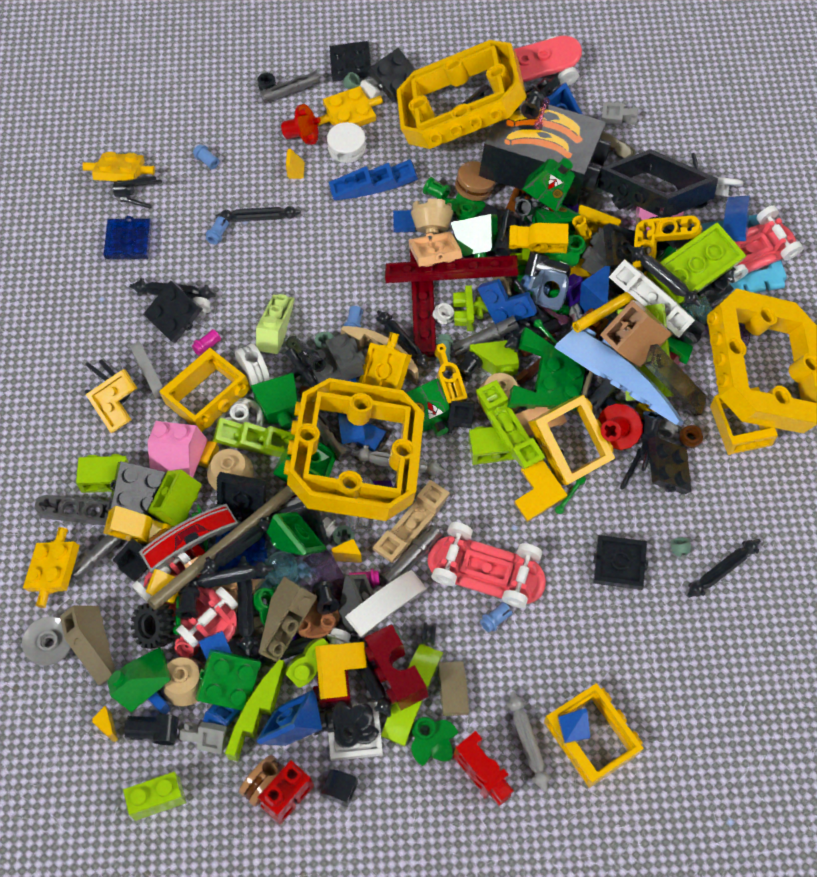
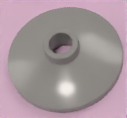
[22,616,71,666]

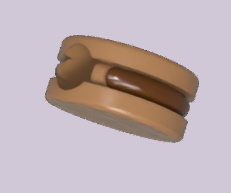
[455,161,496,201]
[239,755,285,807]

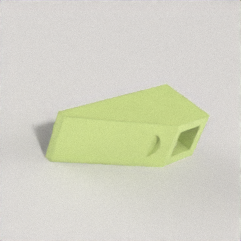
[256,294,295,354]

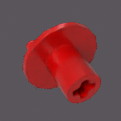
[281,104,321,146]
[598,403,643,450]

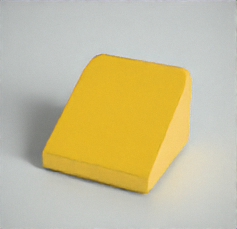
[286,149,305,179]
[198,441,220,468]
[331,539,362,563]
[146,569,177,603]
[91,706,118,742]

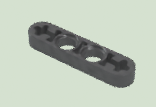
[35,495,110,525]

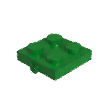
[195,649,261,711]

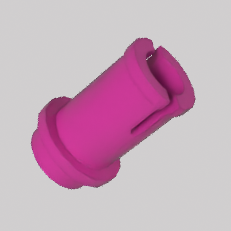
[192,329,221,356]
[349,568,380,588]

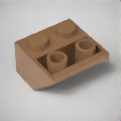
[600,300,672,368]

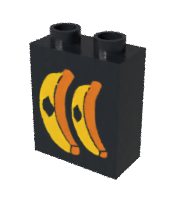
[479,100,612,207]

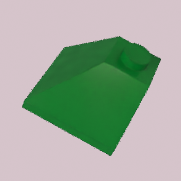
[273,435,337,482]
[267,512,327,555]
[107,647,171,712]

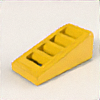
[578,205,621,233]

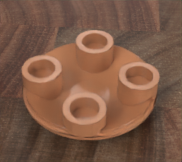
[296,600,340,638]

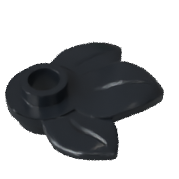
[331,701,380,748]

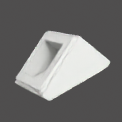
[360,78,385,99]

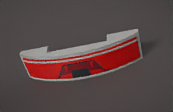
[139,504,239,574]

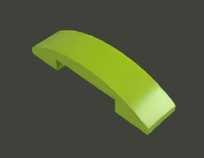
[476,380,545,470]
[381,644,443,747]

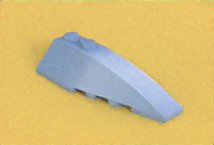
[554,328,684,426]

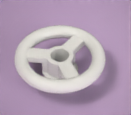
[715,177,743,196]
[218,398,264,427]

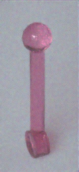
[534,98,550,130]
[536,304,568,325]

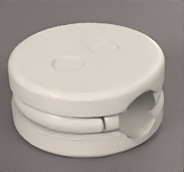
[327,122,366,163]
[235,343,270,389]

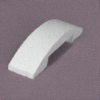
[609,259,695,337]
[345,570,427,637]

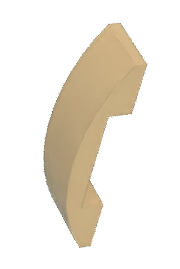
[341,326,418,384]
[372,480,450,563]

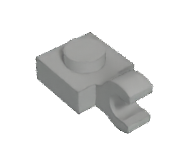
[602,102,638,125]
[180,722,227,754]

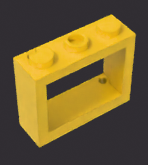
[159,348,251,432]
[528,395,615,485]
[544,683,644,788]

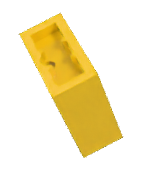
[710,387,778,455]

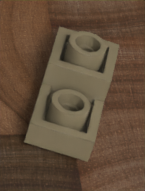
[437,661,469,716]

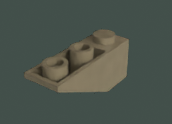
[259,576,318,662]
[60,605,115,686]

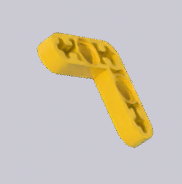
[633,216,702,277]

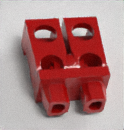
[453,731,514,807]
[257,760,315,825]

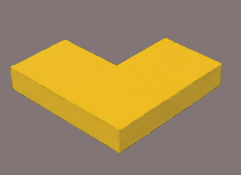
[86,369,138,433]
[514,460,568,522]
[315,642,367,699]

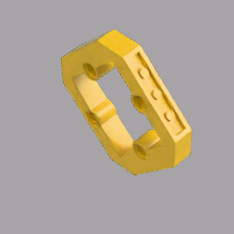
[396,40,527,149]
[707,288,817,433]
[284,378,424,521]

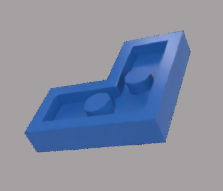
[477,279,537,324]

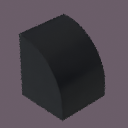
[319,769,358,807]

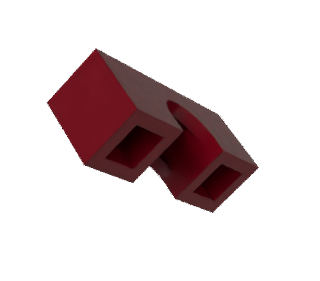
[364,624,429,711]

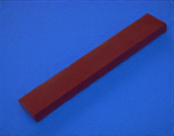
[410,249,436,357]
[385,255,518,283]

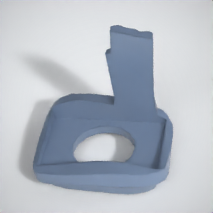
[528,269,569,310]

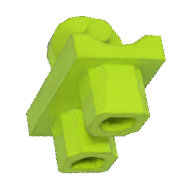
[453,285,488,332]

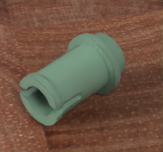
[436,334,453,364]

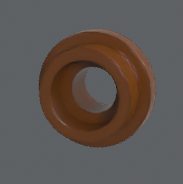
[679,425,703,448]

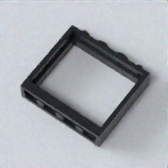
[598,149,718,218]

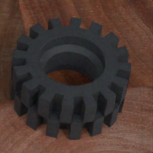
[130,603,176,649]

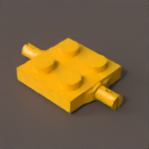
[318,86,383,126]
[82,152,155,181]
[358,332,412,390]
[23,527,80,608]

